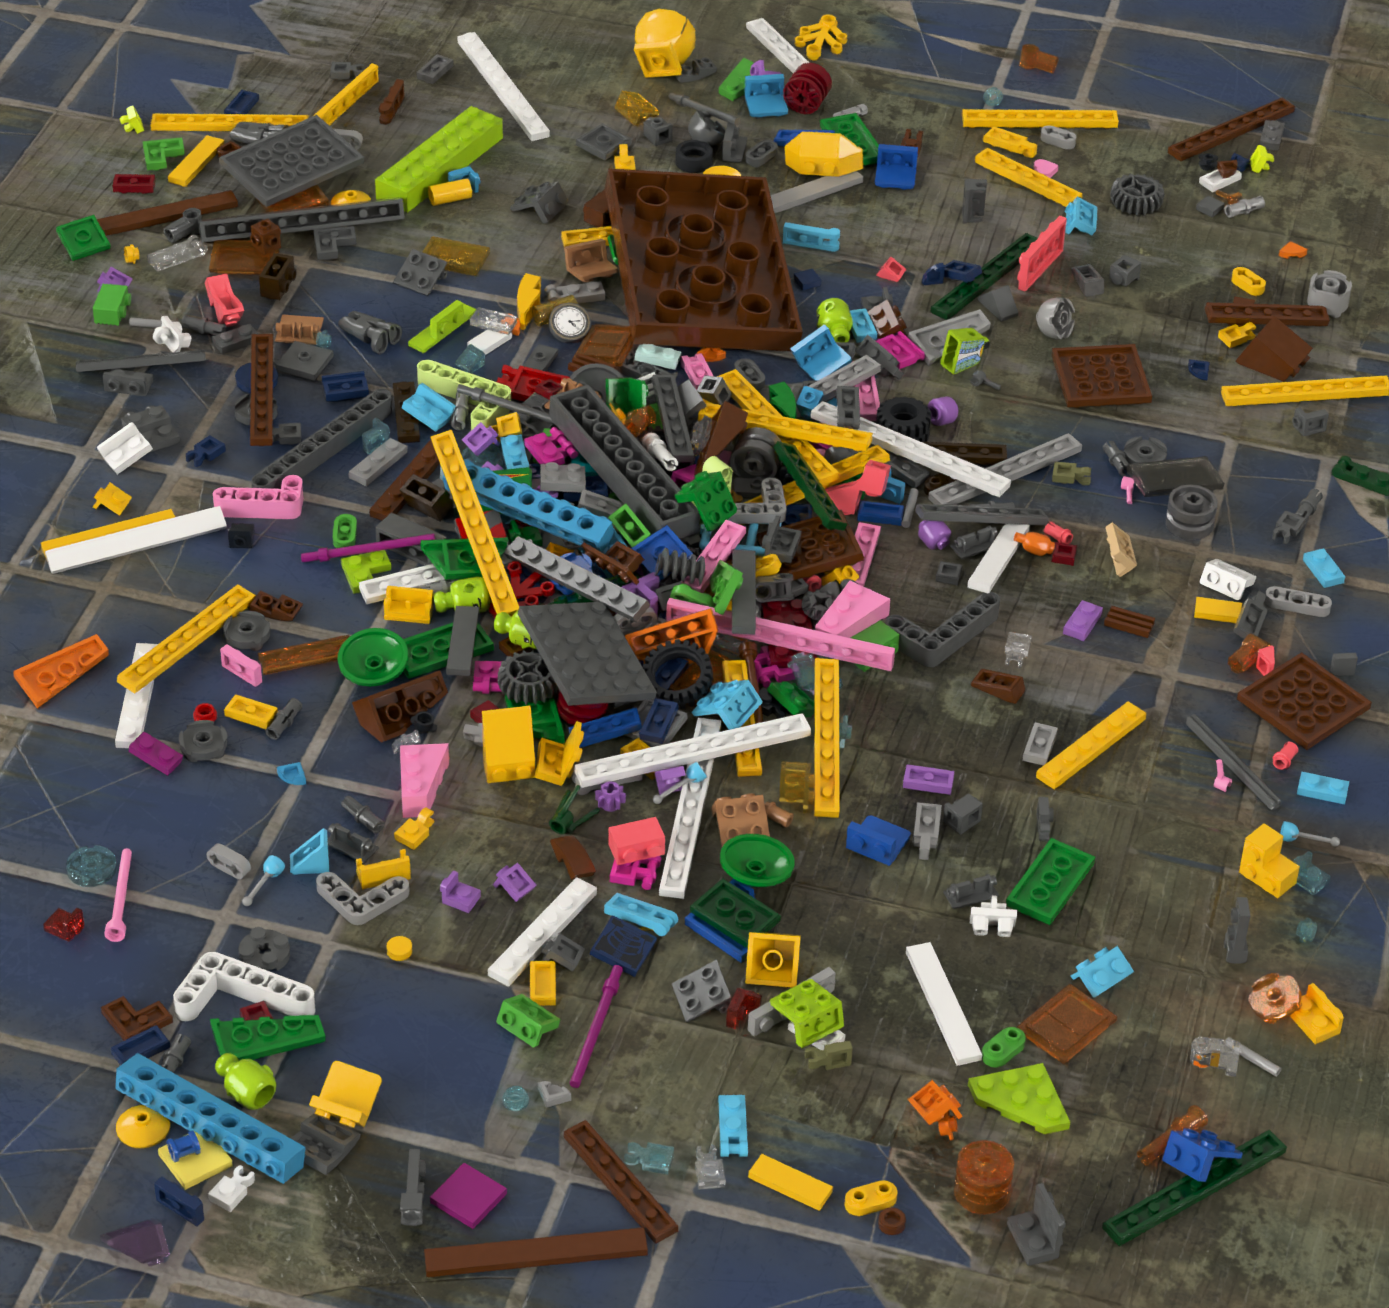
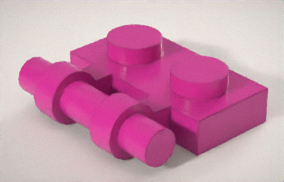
[524,427,578,465]
[754,645,800,688]
[473,661,502,694]
[610,856,662,890]

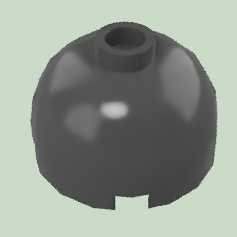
[688,110,726,147]

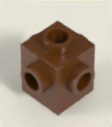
[250,218,281,255]

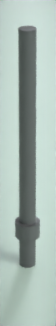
[669,92,741,126]
[457,384,556,425]

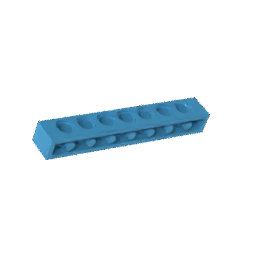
[442,459,614,553]
[115,1053,305,1184]

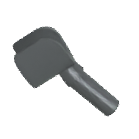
[970,370,1001,390]

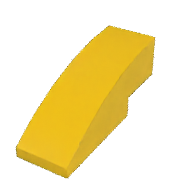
[517,273,541,330]

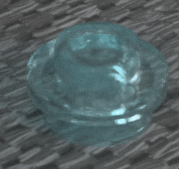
[983,87,1003,106]
[316,330,332,349]
[1296,917,1317,943]
[502,1086,529,1111]

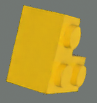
[1239,823,1300,898]

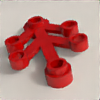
[489,561,555,618]

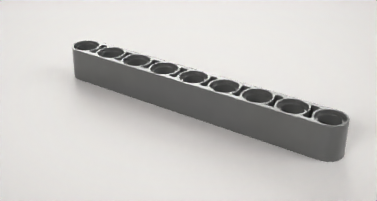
[251,389,392,489]

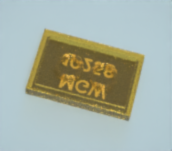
[423,236,490,276]

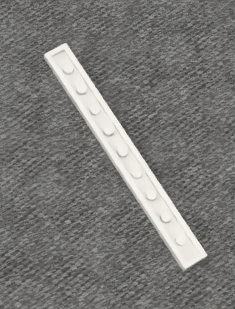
[457,32,549,141]
[811,401,1011,497]
[574,713,811,788]
[659,718,722,899]

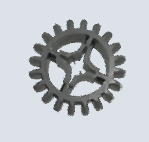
[1110,173,1165,216]
[497,650,559,705]

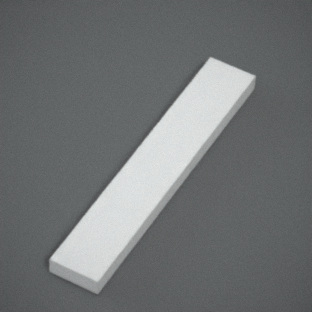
[746,18,809,73]
[967,524,1030,593]
[906,942,982,1066]

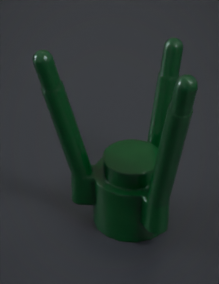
[549,785,600,835]

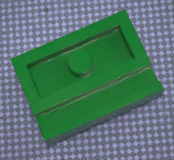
[767,681,814,717]

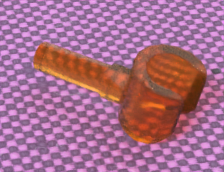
[1216,190,1242,205]

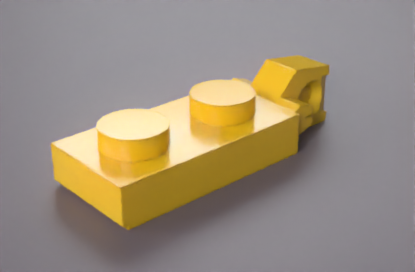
[983,126,1037,158]

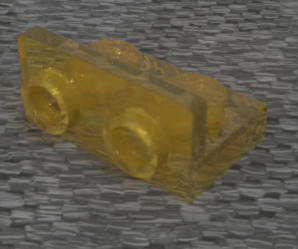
[615,91,660,126]
[779,761,815,813]

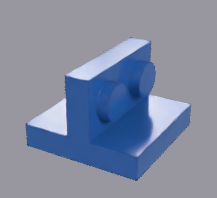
[631,525,693,581]

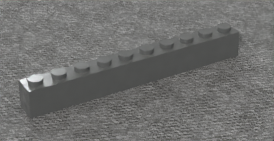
[198,197,405,242]

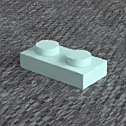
[634,344,681,370]

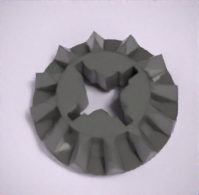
[802,589,835,621]

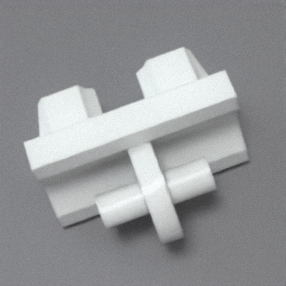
[153,316,191,352]
[970,895,1017,937]

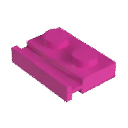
[876,331,925,369]

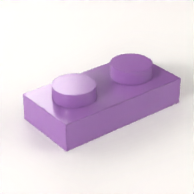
[1063,600,1103,641]
[903,764,955,795]

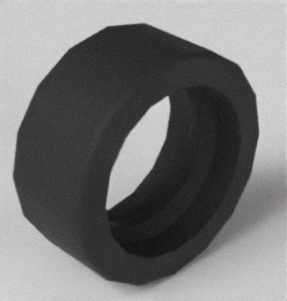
[675,140,713,173]

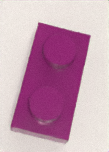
[128,731,183,776]

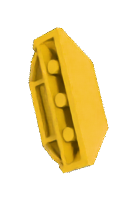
[785,131,863,177]

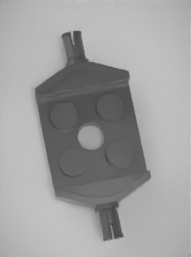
[513,392,555,440]

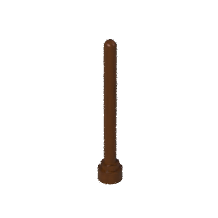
[738,641,764,724]

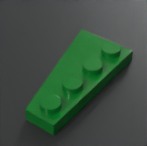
[210,1015,326,1061]

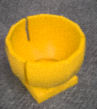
[634,9,696,78]

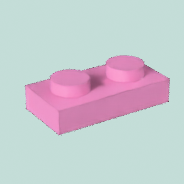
[220,644,262,687]

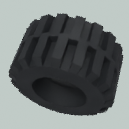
[876,396,931,442]

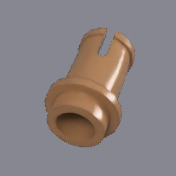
[765,801,794,828]

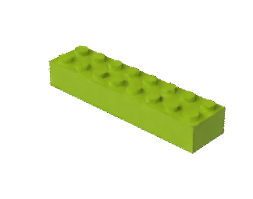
[375,106,503,213]

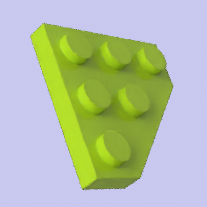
[968,1063,1070,1134]

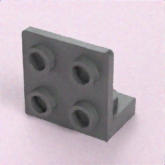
[1007,1183,1065,1266]

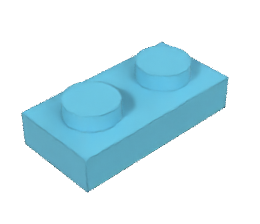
[850,308,877,343]
[1303,548,1345,588]
[1297,771,1349,805]

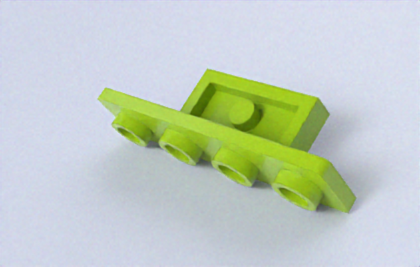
[408,300,476,353]

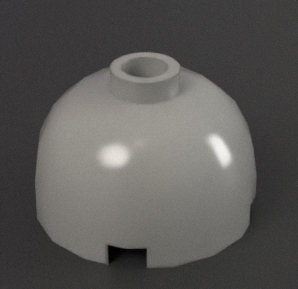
[1036,298,1075,339]

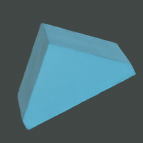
[290,828,329,875]

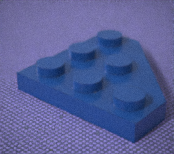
[685,879,755,963]

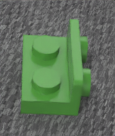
[496,994,561,1047]

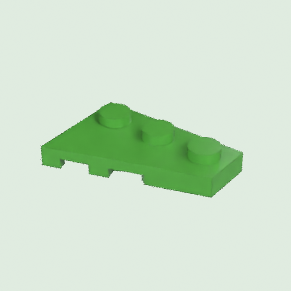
[719,58,769,101]
[710,560,743,615]

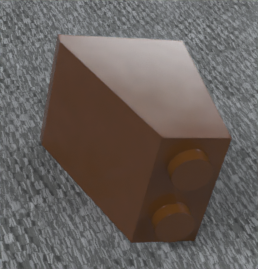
[1235,316,1313,382]

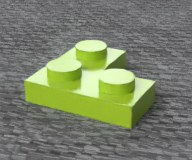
[341,550,391,594]

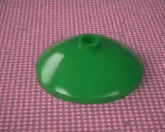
[338,628,409,687]
[720,834,795,887]

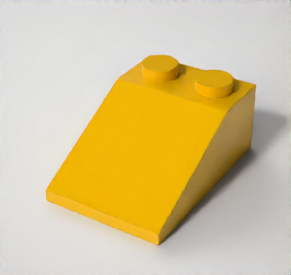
[482,706,535,783]

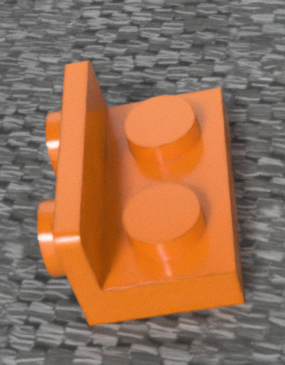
[907,1080,963,1126]

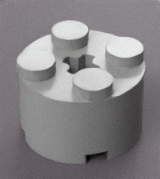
[1307,270,1352,318]

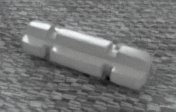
[833,104,868,117]

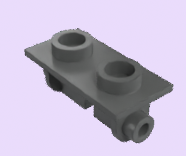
[950,526,998,559]
[328,823,379,863]
[943,874,999,910]

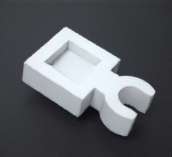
[208,1165,255,1212]

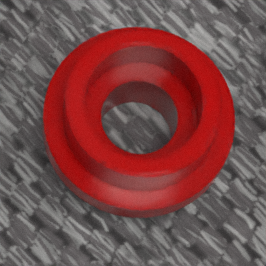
[193,703,217,722]

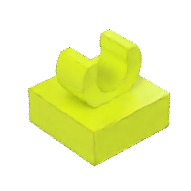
[120,106,144,134]
[1250,145,1274,173]

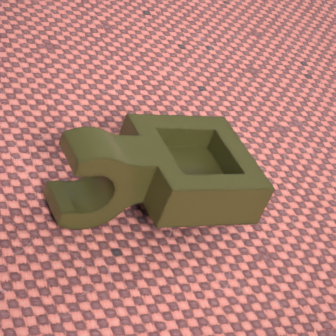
[1052,462,1091,485]
[804,1040,853,1070]

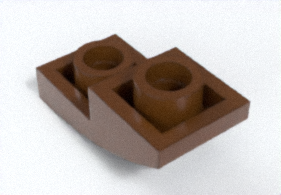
[249,591,303,621]
[550,835,596,880]

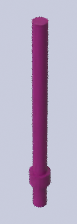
[301,533,436,562]
[569,965,623,1088]

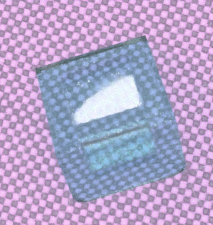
[455,344,485,373]

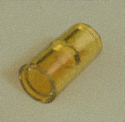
[532,295,577,326]

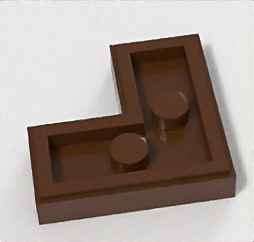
[101,996,173,1041]

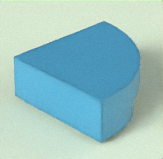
[277,762,306,785]

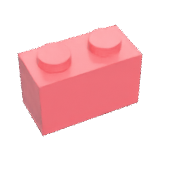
[608,817,665,865]

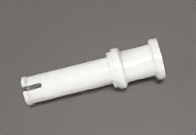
[641,432,678,471]

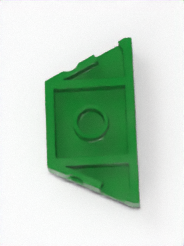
[420,537,508,580]
[505,695,565,743]

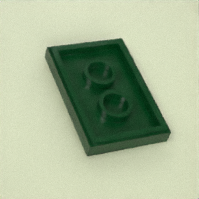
[690,878,781,949]

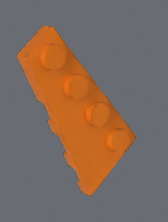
[13,634,109,709]

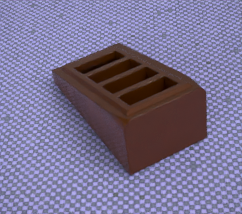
[971,669,1025,704]

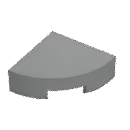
[538,1081,571,1108]

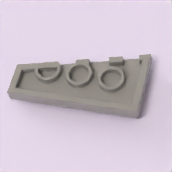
[908,309,991,366]

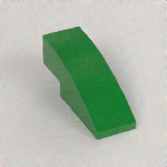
[769,382,797,419]

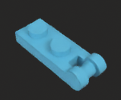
[783,222,840,252]
[500,434,529,469]
[604,893,679,936]
[718,1095,748,1157]

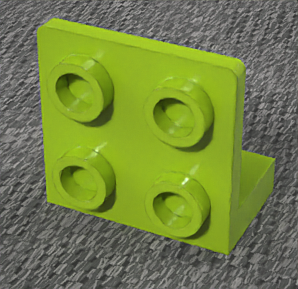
[770,979,844,1049]

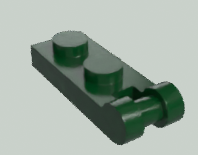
[1332,456,1389,496]

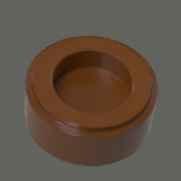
[878,1207,906,1235]

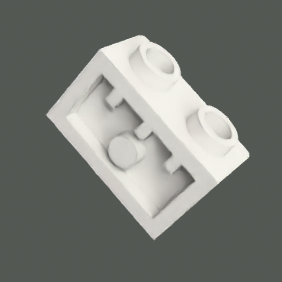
[97,422,153,475]
[1200,559,1257,600]

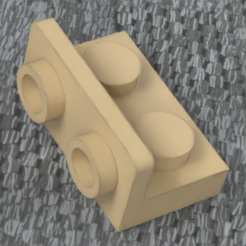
[1105,522,1137,577]

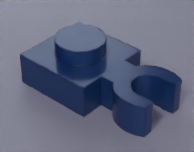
[186,435,226,467]

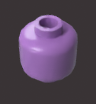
[927,396,958,426]
[918,520,951,550]

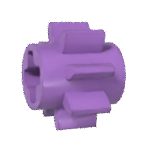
[595,781,626,812]

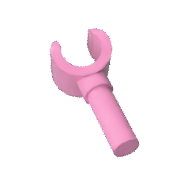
[1121,476,1134,504]
[1214,759,1232,792]

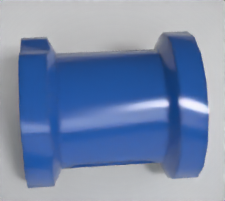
[167,1130,201,1162]

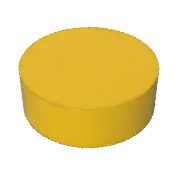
[387,936,412,961]

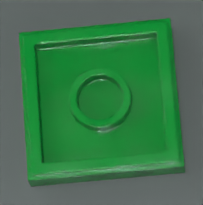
[56,215,111,261]

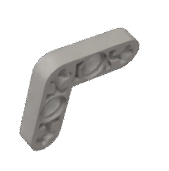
[728,478,787,524]
[316,872,410,925]

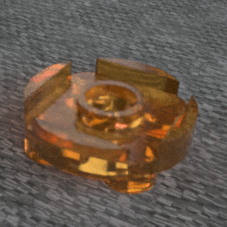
[1249,973,1302,1024]

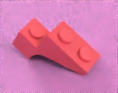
[205,274,244,327]
[825,460,891,515]

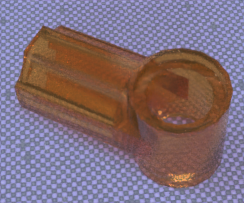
[1019,44,1059,73]
[624,405,656,437]
[1228,633,1272,674]

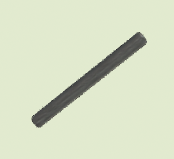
[1186,714,1281,810]

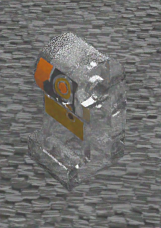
[1190,1037,1241,1077]

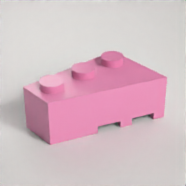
[815,581,890,638]
[400,743,449,818]

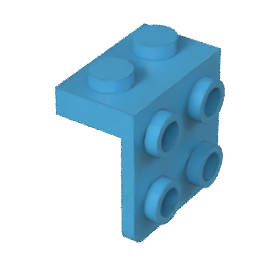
[744,74,788,118]
[790,324,852,381]

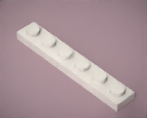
[115,643,158,748]
[488,877,597,987]

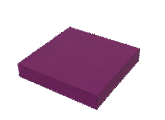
[430,1163,507,1229]

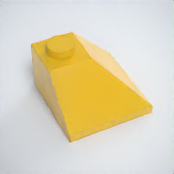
[745,932,801,988]

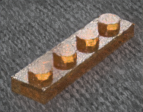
[258,635,350,675]

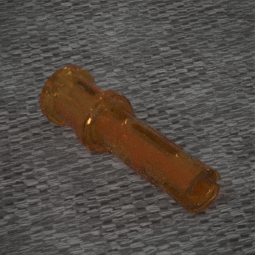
[1137,1105,1208,1166]

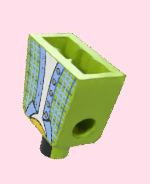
[940,328,990,375]

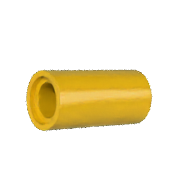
[428,178,472,206]

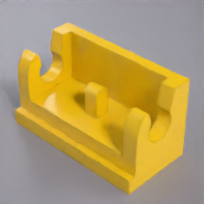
[384,586,434,624]
[356,849,411,890]

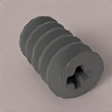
[655,548,705,586]

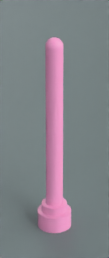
[104,848,132,942]

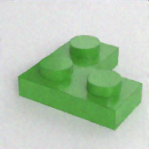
[142,137,185,170]

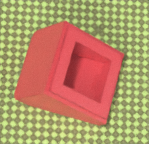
[876,257,907,282]
[1256,646,1275,676]

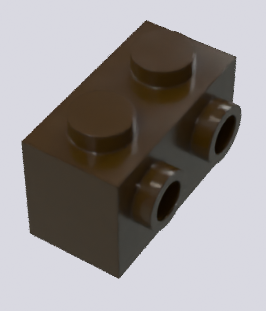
[259,253,297,300]
[400,474,454,522]

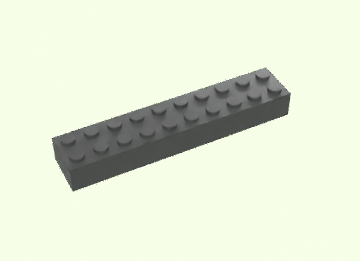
[549,384,700,539]

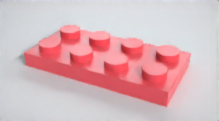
[1017,216,1067,292]

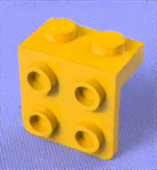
[535,721,584,786]
[309,1061,382,1128]

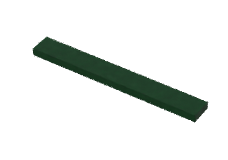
[930,233,1038,320]
[1102,1129,1287,1246]

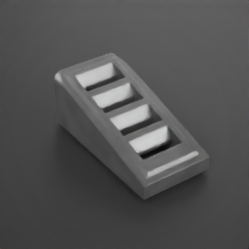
[1072,264,1104,297]

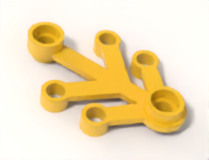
[795,15,847,61]

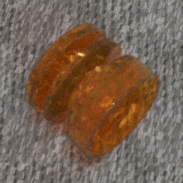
[954,1140,1014,1214]

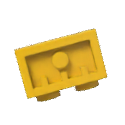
[1284,983,1344,1044]

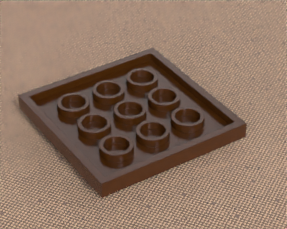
[1051,344,1152,408]
[756,510,864,582]
[1237,652,1372,750]

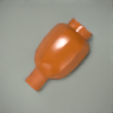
[1014,532,1055,556]

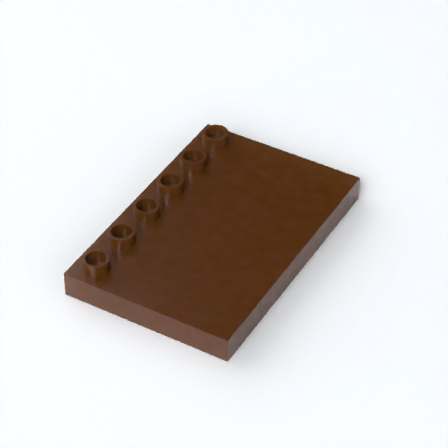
[605,168,803,351]

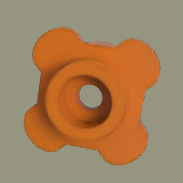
[938,1110,957,1140]

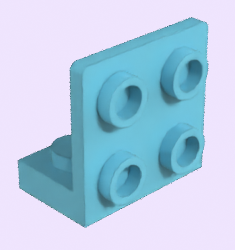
[692,680,763,730]

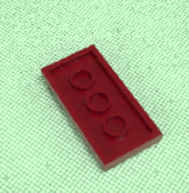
[761,599,817,668]

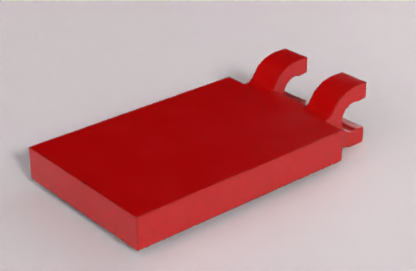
[497,365,570,402]

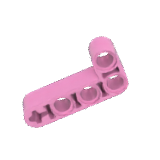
[213,475,304,519]

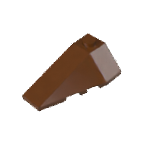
[694,401,748,475]
[352,670,448,742]

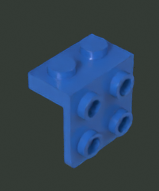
[875,144,918,190]
[846,816,911,866]
[1162,1128,1243,1182]

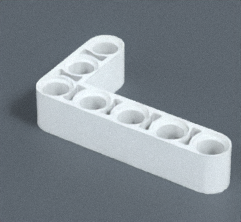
[173,952,315,1022]

